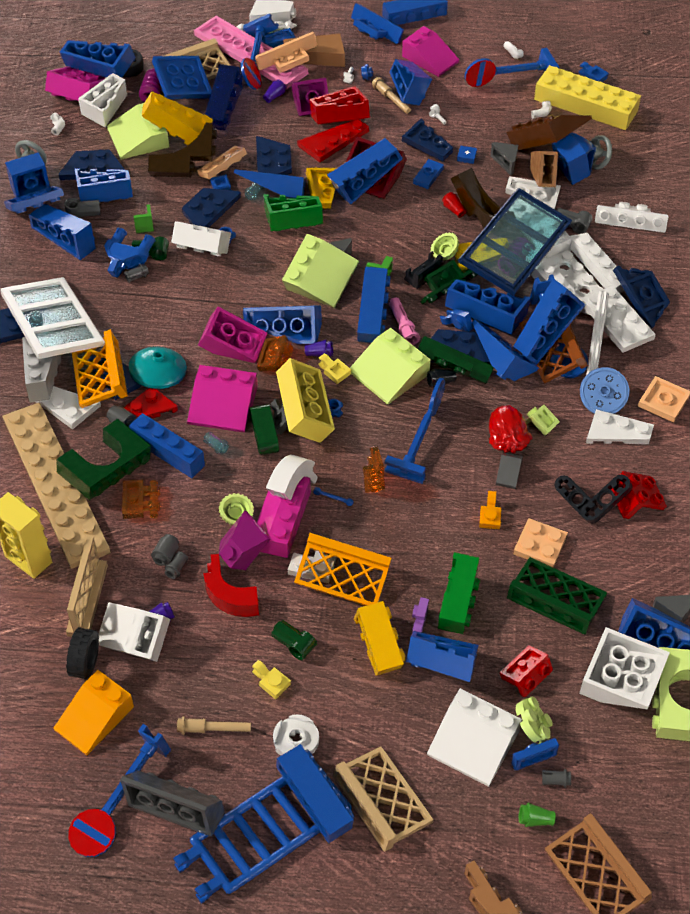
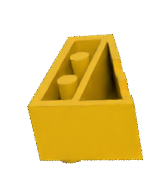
[354,601,405,676]

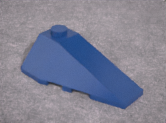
[243,305,322,344]

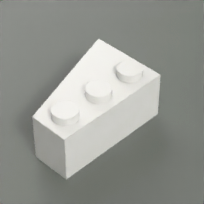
[171,221,231,256]

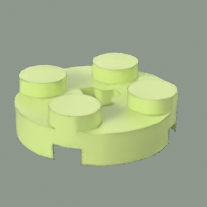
[516,696,553,744]

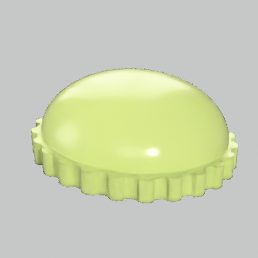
[431,232,459,260]
[219,493,254,525]

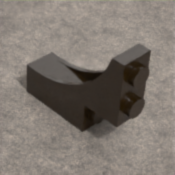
[148,123,217,178]
[450,168,516,233]

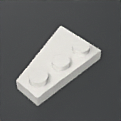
[505,176,561,209]
[36,386,101,430]
[586,409,654,444]

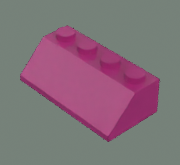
[257,477,311,558]

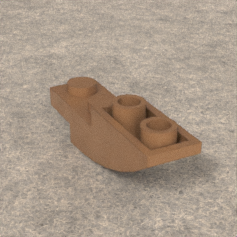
[464,860,523,914]

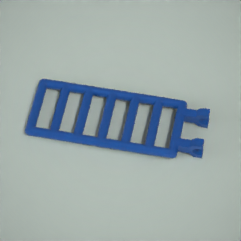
[173,759,352,903]

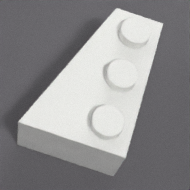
[78,73,127,127]

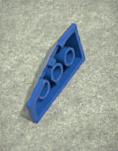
[234,169,307,198]
[472,319,539,381]
[618,598,690,650]

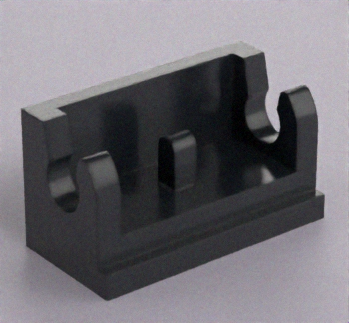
[404,251,443,289]

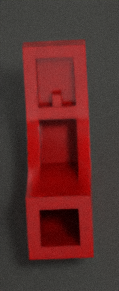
[203,554,259,617]

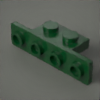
[420,260,482,305]
[418,336,494,384]

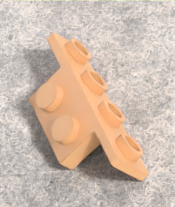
[255,32,317,73]

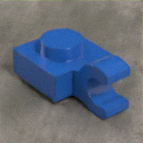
[579,62,609,82]
[440,309,473,332]

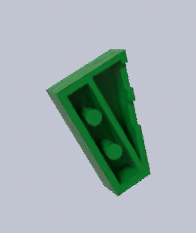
[263,194,323,231]
[438,552,481,634]

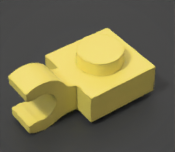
[319,353,351,384]
[252,660,291,699]

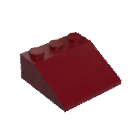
[345,137,407,199]

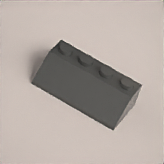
[120,770,225,837]

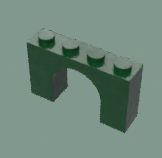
[56,419,151,500]

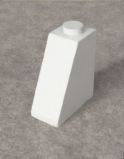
[249,0,296,23]

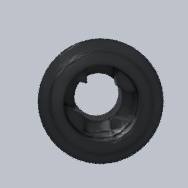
[427,369,457,387]

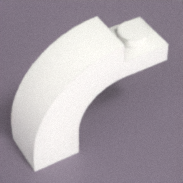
[266,455,318,500]

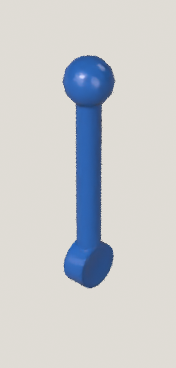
[313,487,354,506]

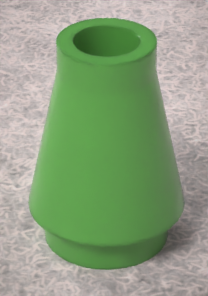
[519,803,556,827]

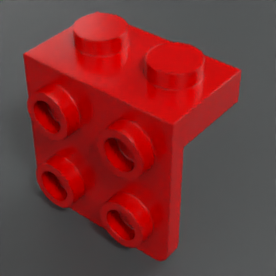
[611,471,667,519]

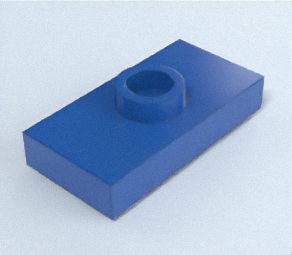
[262,28,296,48]
[413,159,444,189]
[511,738,559,771]

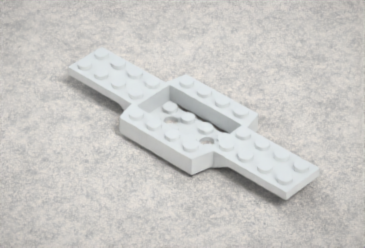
[509,195,655,353]

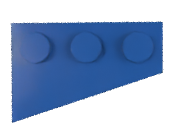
[75,168,133,202]
[406,631,479,682]

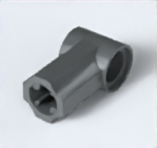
[64,198,101,218]
[557,208,593,234]

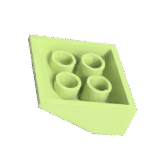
[107,102,170,160]
[282,234,359,308]
[350,328,431,404]

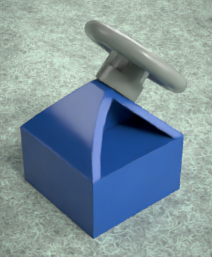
[552,132,612,185]
[5,140,50,197]

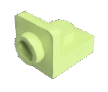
[526,405,560,436]

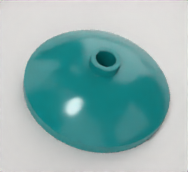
[129,346,187,389]

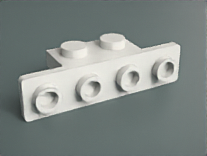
[595,202,668,233]

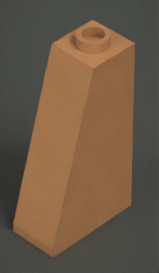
[283,34,345,67]

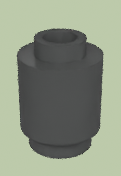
[107,405,136,427]
[151,534,179,566]

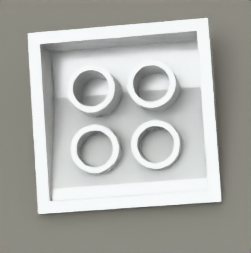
[579,627,670,709]
[427,689,522,787]

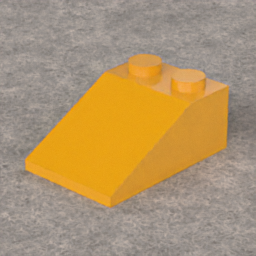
[53,670,134,756]

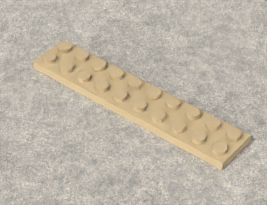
[2,402,111,569]

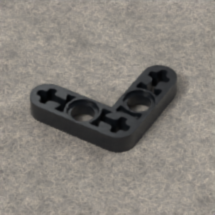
[554,474,632,523]

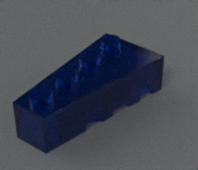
[205,64,243,131]

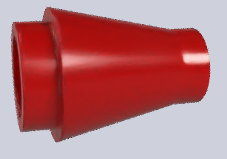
[442,192,466,218]

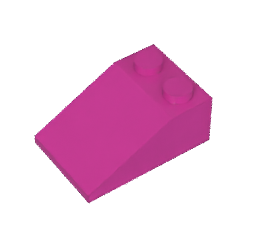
[402,26,459,77]
[198,306,267,363]

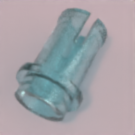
[245,183,264,200]
[203,432,229,454]

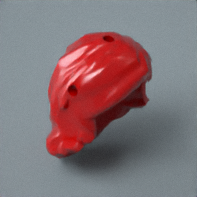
[488,405,533,453]

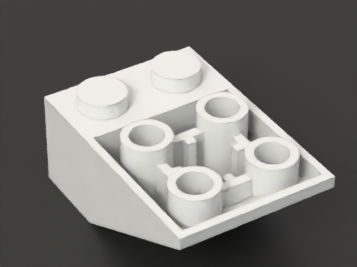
[98,602,170,662]

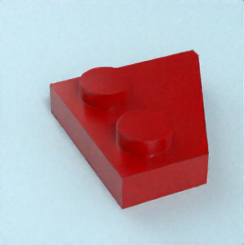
[123,388,178,419]

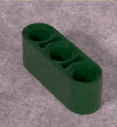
[250,404,279,455]

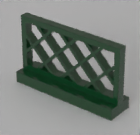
[507,557,608,635]

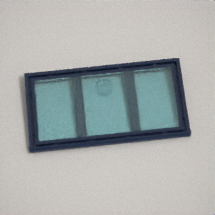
[458,188,572,296]

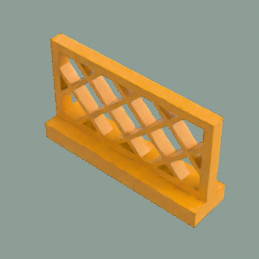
[72,329,128,408]
[294,533,392,606]

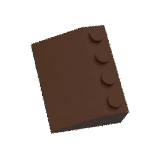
[506,115,592,150]

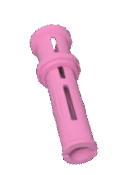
[389,297,420,345]

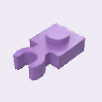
[412,597,429,633]

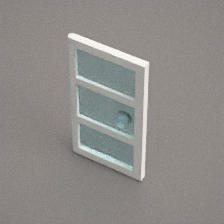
[0,277,105,359]

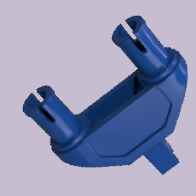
[104,227,156,278]

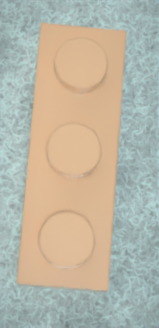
[197,146,247,179]

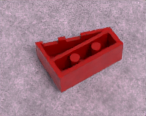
[309,86,370,124]

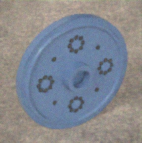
[580,367,629,414]

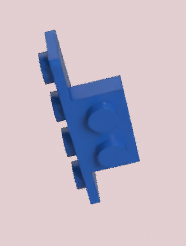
[351,3,404,44]

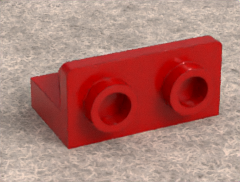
[499,646,553,697]

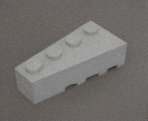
[22,332,63,403]

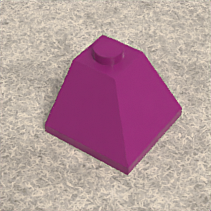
[291,78,329,116]
[219,511,270,570]

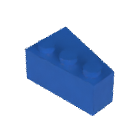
[390,59,432,106]

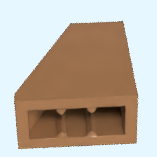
[530,151,558,187]

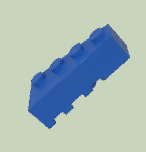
[327,138,403,205]

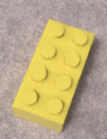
[276,358,335,443]
[0,492,53,579]

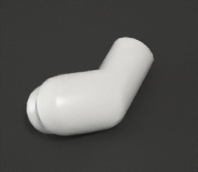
[504,41,523,59]
[531,101,552,119]
[50,113,65,136]

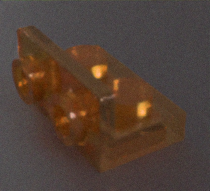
[256,335,293,372]
[363,446,385,493]

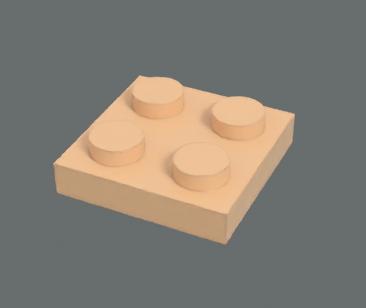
[638,376,690,423]
[513,518,568,568]

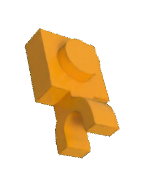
[479,491,501,529]

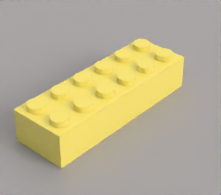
[534,65,641,130]

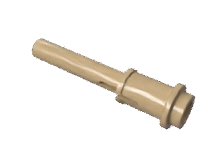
[372,77,411,114]
[177,716,251,735]

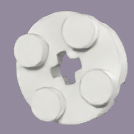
[273,714,319,755]

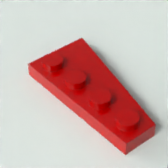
[297,119,369,163]

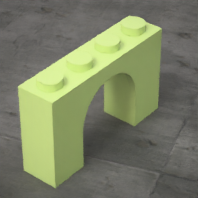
[652,647,690,741]

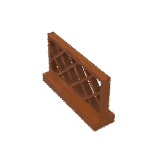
[519,318,588,384]

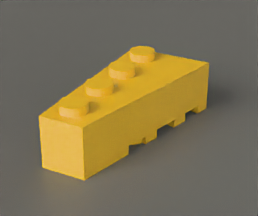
[142,91,213,145]

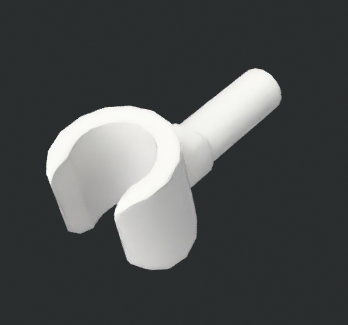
[343,67,354,84]
[429,104,447,125]

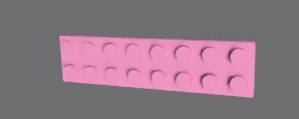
[194,16,308,90]

